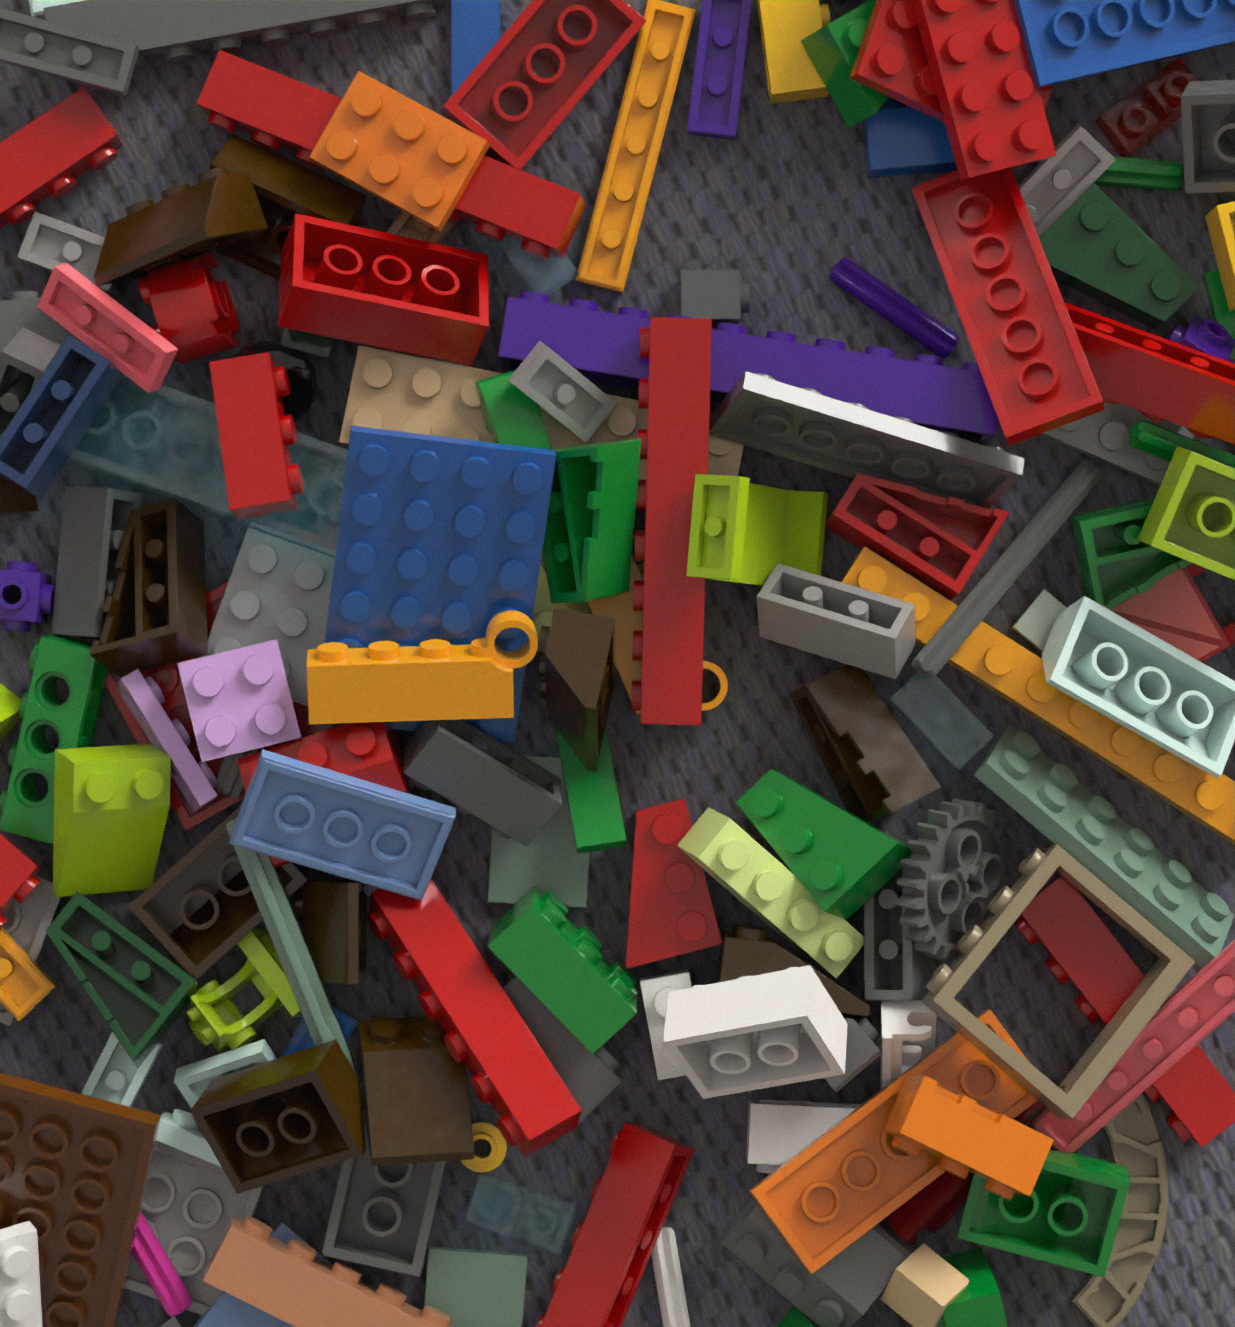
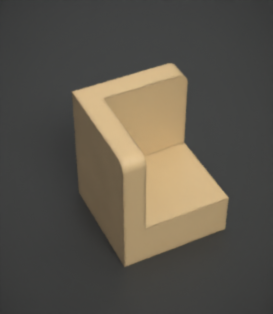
[880,1243,969,1327]

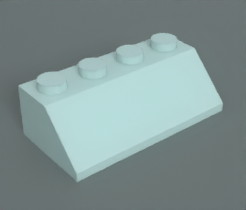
[1041,596,1235,778]

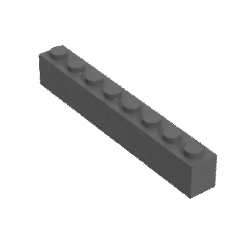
[43,0,445,71]

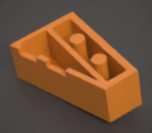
[882,1075,1054,1201]

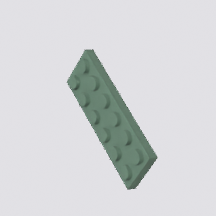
[974,723,1235,969]

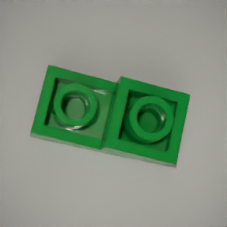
[475,370,552,450]

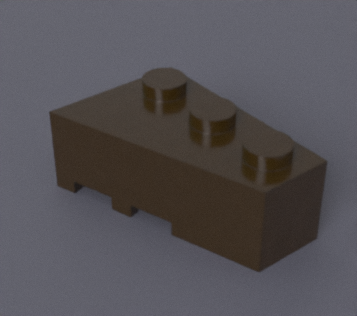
[89,498,208,677]

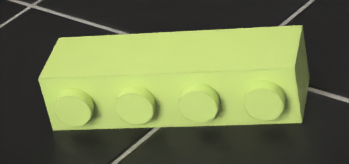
[677,807,864,979]

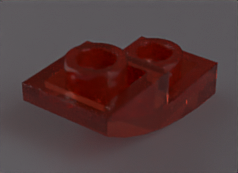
[1095,57,1198,158]

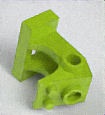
[186,927,303,1054]

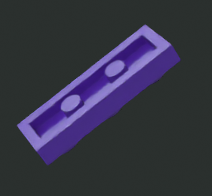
[687,0,752,140]

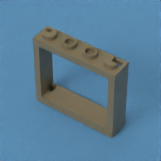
[921,844,1195,1119]

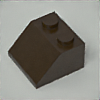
[294,879,367,984]

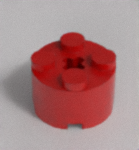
[138,252,241,365]

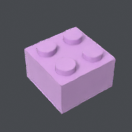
[177,639,301,762]

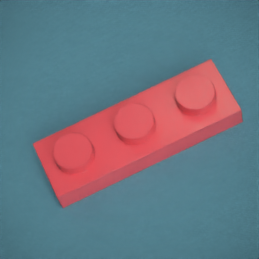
[37,263,178,393]

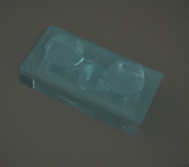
[889,673,994,770]

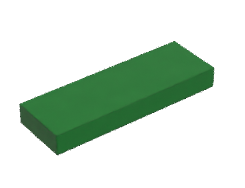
[554,727,626,854]

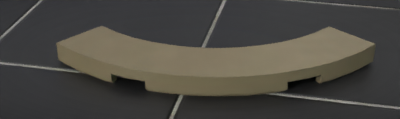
[1070,1093,1169,1327]

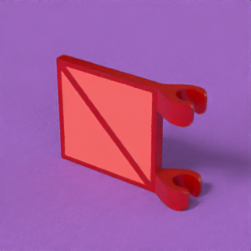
[1112,563,1235,662]

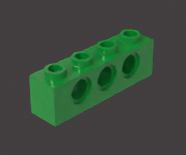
[0,635,109,844]

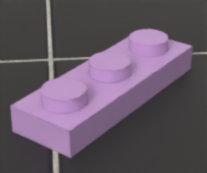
[115,669,218,813]

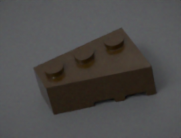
[789,664,941,822]

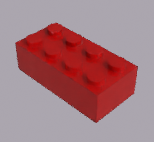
[440,0,647,170]
[278,213,489,366]

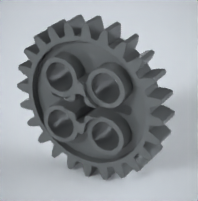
[896,798,1013,962]

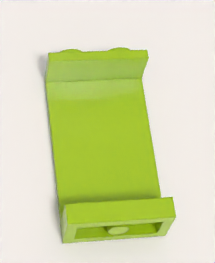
[686,474,828,586]

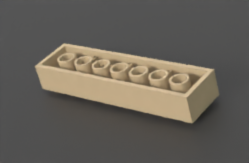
[339,345,744,480]

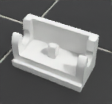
[880,1000,937,1089]

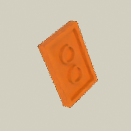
[309,71,490,232]

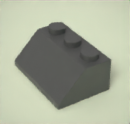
[721,1198,911,1327]

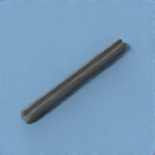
[911,460,1103,680]

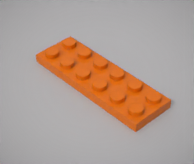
[749,1009,1038,1274]

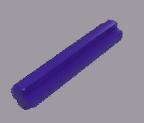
[830,257,959,358]

